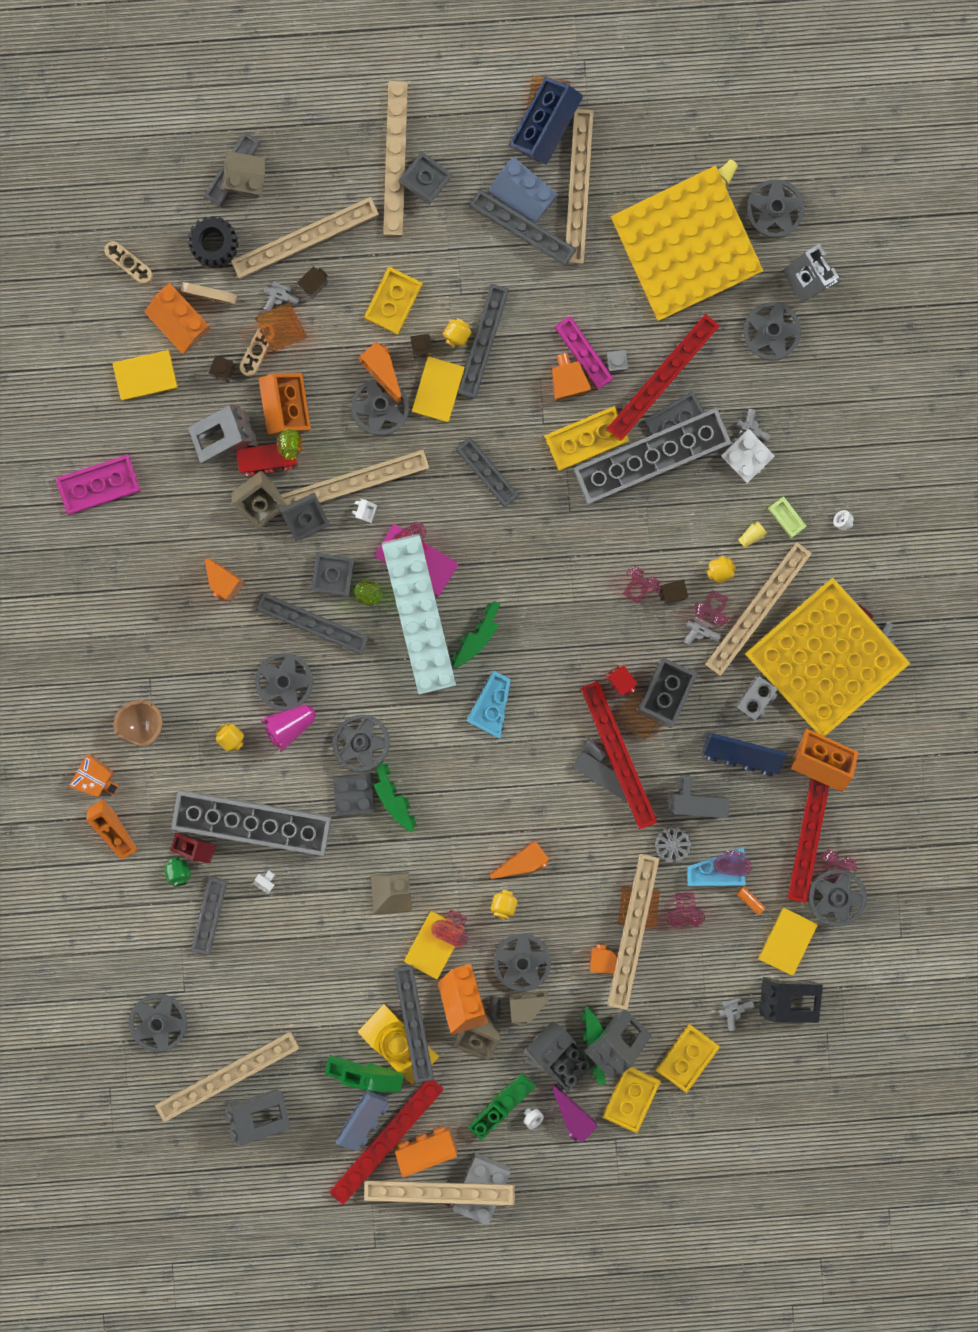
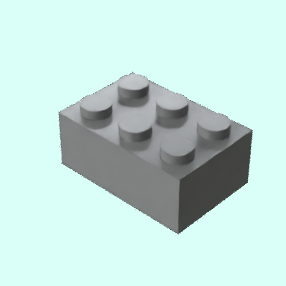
[453,1152,511,1225]

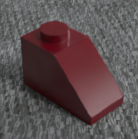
[170,832,216,864]

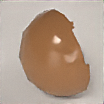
[113,699,163,748]

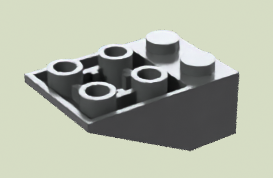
[526,1021,594,1092]

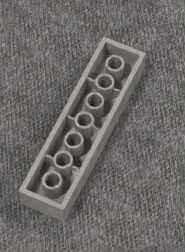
[573,408,731,504]
[171,790,332,856]

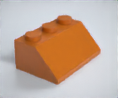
[144,283,211,355]
[258,373,311,435]
[205,558,246,602]
[790,729,859,792]
[437,964,488,1035]
[395,1126,457,1178]

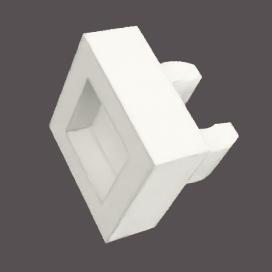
[352,499,377,523]
[252,871,275,894]

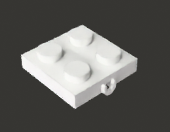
[720,428,775,483]

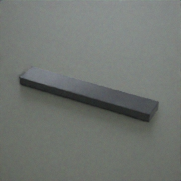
[469,189,576,266]
[457,283,509,400]
[256,592,369,655]
[394,965,434,1083]

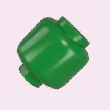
[164,857,191,887]

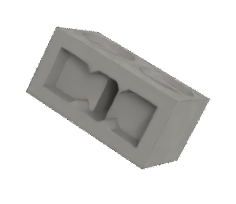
[734,676,777,720]

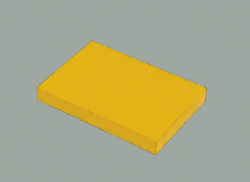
[363,266,423,335]
[112,350,178,401]
[412,356,465,423]
[758,907,818,976]
[404,910,465,979]
[655,1024,720,1093]
[602,1067,661,1133]

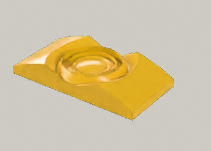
[358,1004,439,1085]

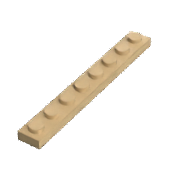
[383,81,408,237]
[566,109,594,265]
[231,197,379,279]
[281,450,429,505]
[704,542,812,676]
[607,854,660,1010]
[155,1031,300,1122]
[364,1180,515,1205]

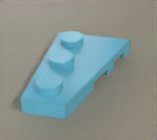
[466,670,511,739]
[687,847,745,886]

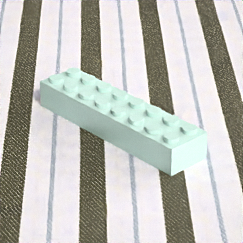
[382,534,456,694]

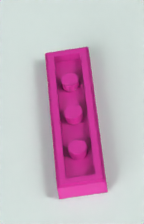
[554,316,613,391]

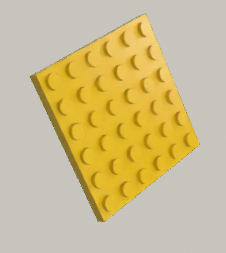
[610,166,764,322]
[745,577,910,737]

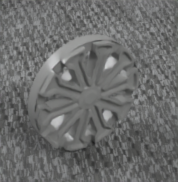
[655,827,691,863]

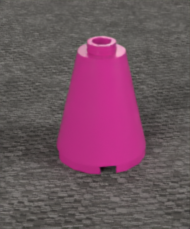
[261,704,317,752]

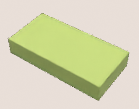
[768,496,807,538]

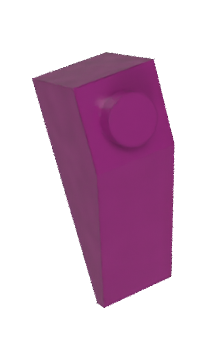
[552,1083,598,1143]

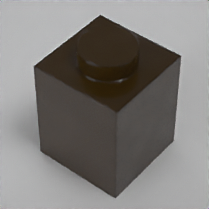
[297,266,328,299]
[410,334,432,359]
[209,355,236,383]
[658,579,689,604]

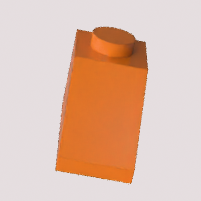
[589,944,617,974]

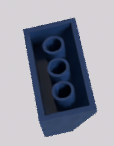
[508,77,583,165]
[702,732,787,776]

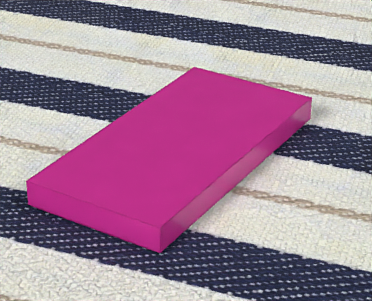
[55,455,141,515]
[374,524,459,596]

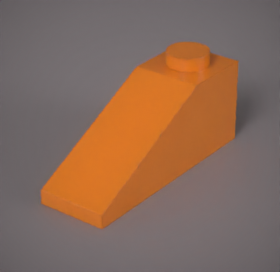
[359,341,401,403]
[86,799,137,860]
[489,840,549,879]

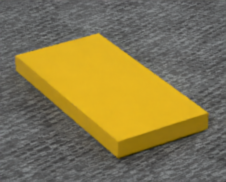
[544,406,629,471]

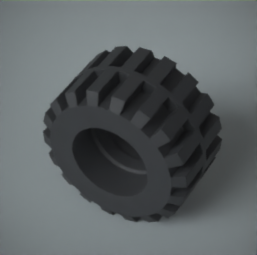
[188,216,239,268]

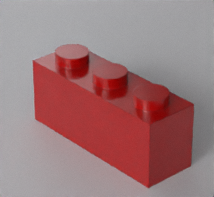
[236,441,298,477]
[604,665,638,696]

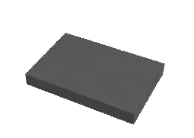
[643,391,705,435]

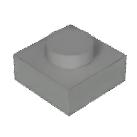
[606,350,628,372]

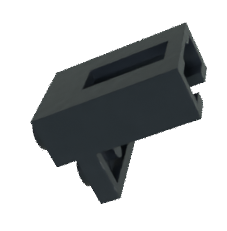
[759,977,823,1023]

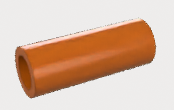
[736,886,766,915]

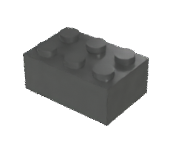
[636,658,697,728]

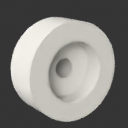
[833,510,853,530]
[524,1108,544,1129]

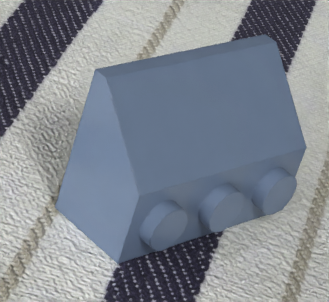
[488,156,557,224]
[336,1090,389,1151]

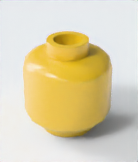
[443,318,471,348]
[706,556,737,584]
[215,723,244,752]
[490,890,518,920]

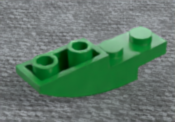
[451,601,500,668]
[374,762,417,832]
[581,1005,606,1085]
[325,1055,404,1092]
[467,1072,536,1141]

